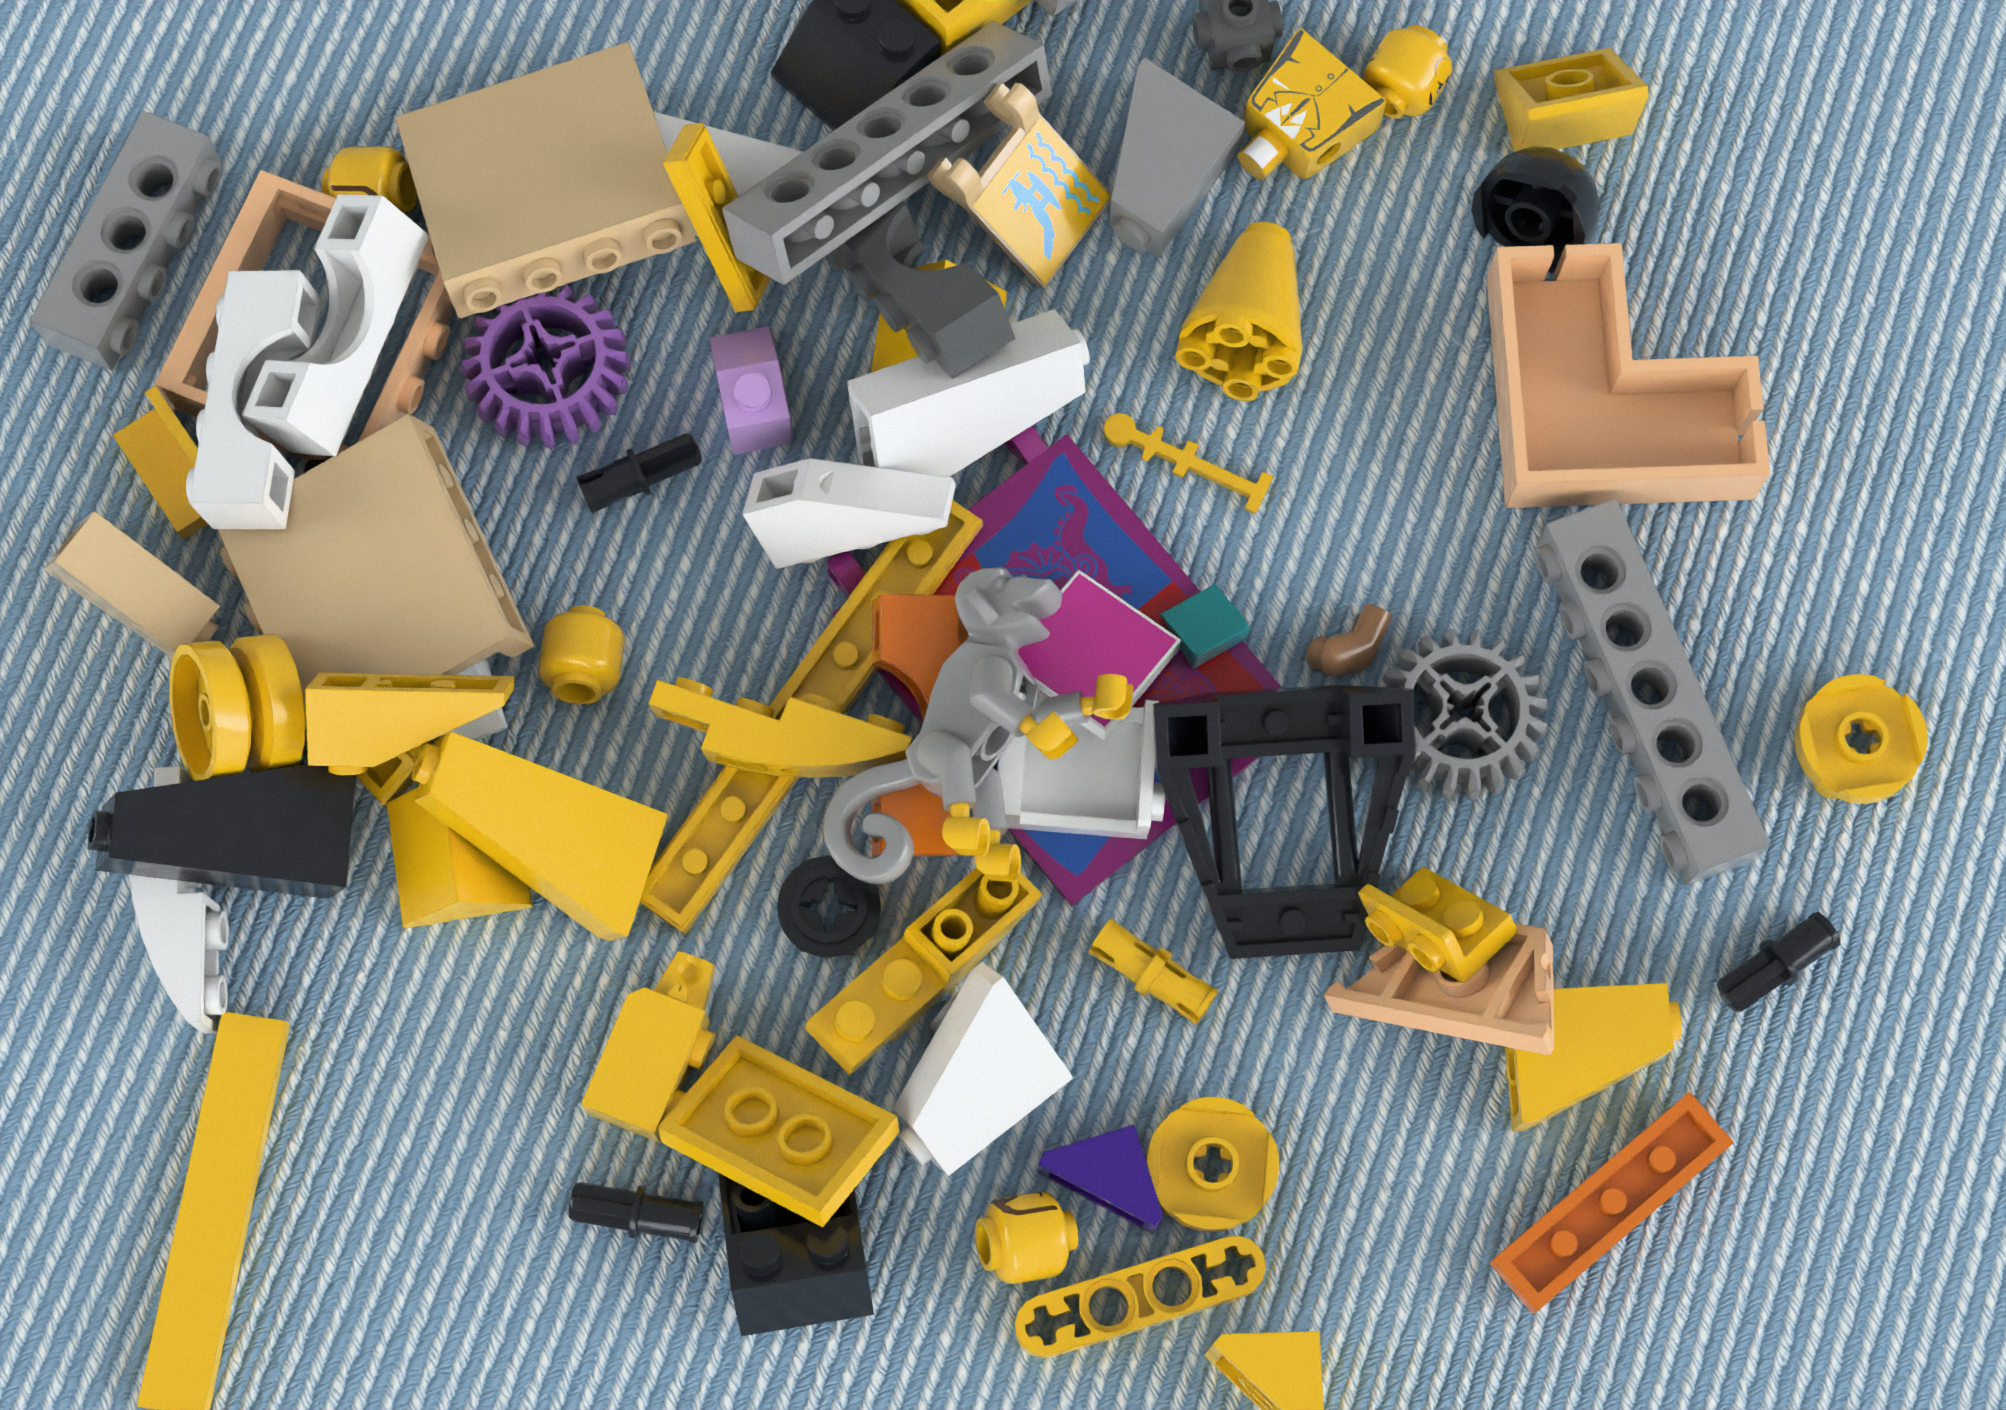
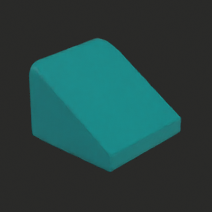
[1160,584,1251,669]

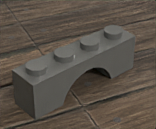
[825,201,1016,379]

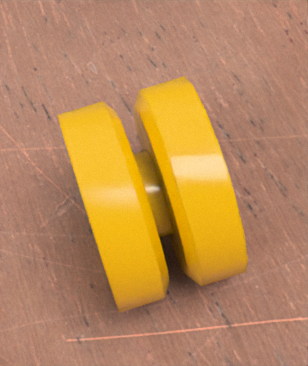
[169,634,305,781]

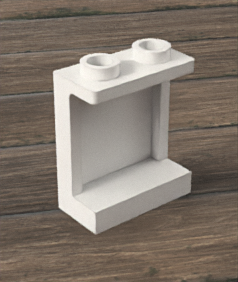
[997,700,1165,839]

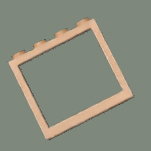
[154,170,455,461]

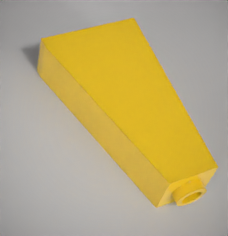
[412,731,668,941]

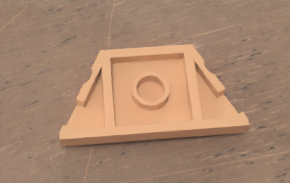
[1324,923,1554,1055]

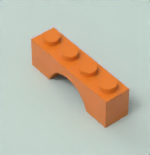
[872,594,969,857]

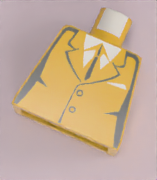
[1238,28,1387,180]

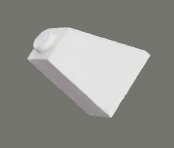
[893,962,1073,1176]

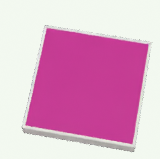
[1018,570,1181,740]

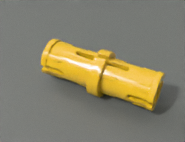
[1088,918,1219,1026]

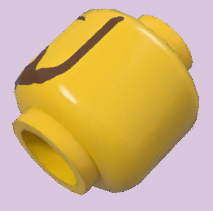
[322,146,418,215]
[975,1192,1078,1284]

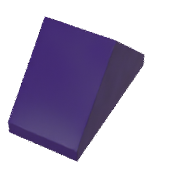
[1037,1125,1163,1235]

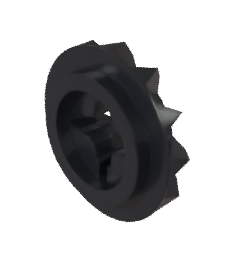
[777,856,881,960]

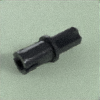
[576,433,702,514]
[1717,912,1841,1012]
[568,1182,704,1244]

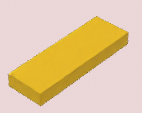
[663,122,771,312]

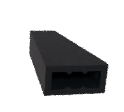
[88,764,356,899]

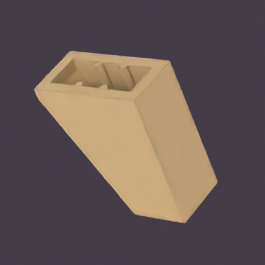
[43,511,220,658]

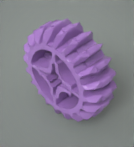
[461,284,631,450]

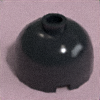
[1471,146,1600,272]

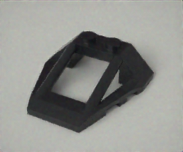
[1153,685,1416,959]

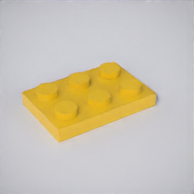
[658,1035,900,1227]

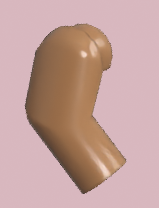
[1306,604,1392,677]

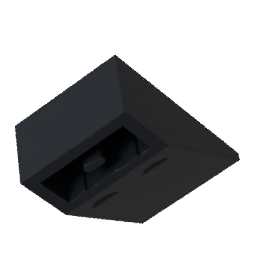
[718,1173,874,1336]

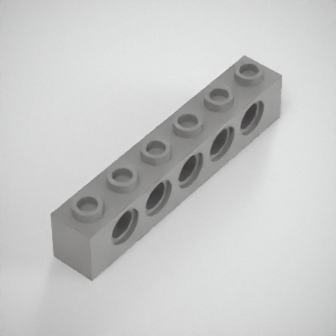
[722,21,1052,285]
[1534,498,1771,886]

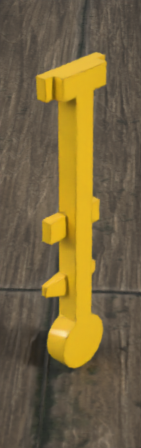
[1103,413,1274,515]

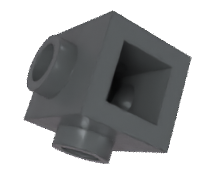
[1192,0,1283,72]

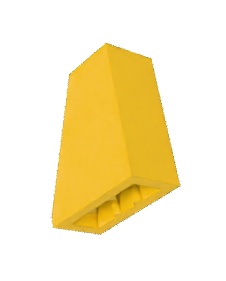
[1504,983,1682,1132]

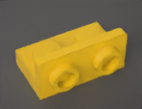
[1358,866,1518,983]

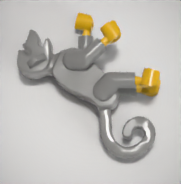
[823,567,1134,884]

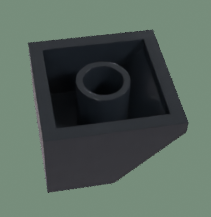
[771,0,941,131]

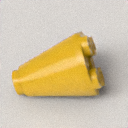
[1175,221,1302,401]

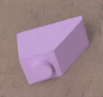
[709,326,794,455]

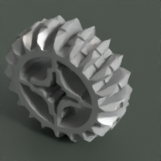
[1382,628,1548,800]

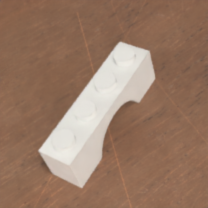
[241,194,430,457]
[186,270,322,529]

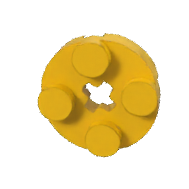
[1794,674,1928,804]
[1146,1097,1279,1232]

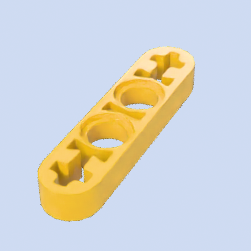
[1015,1236,1266,1359]

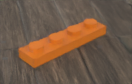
[1489,1092,1734,1314]

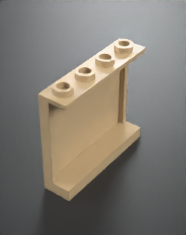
[395,42,697,319]
[217,414,534,743]

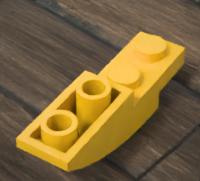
[648,677,913,778]
[805,867,1043,1075]

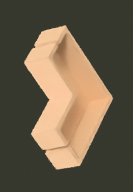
[1486,243,1770,508]

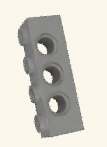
[30,110,222,371]

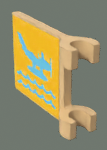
[926,83,1112,288]

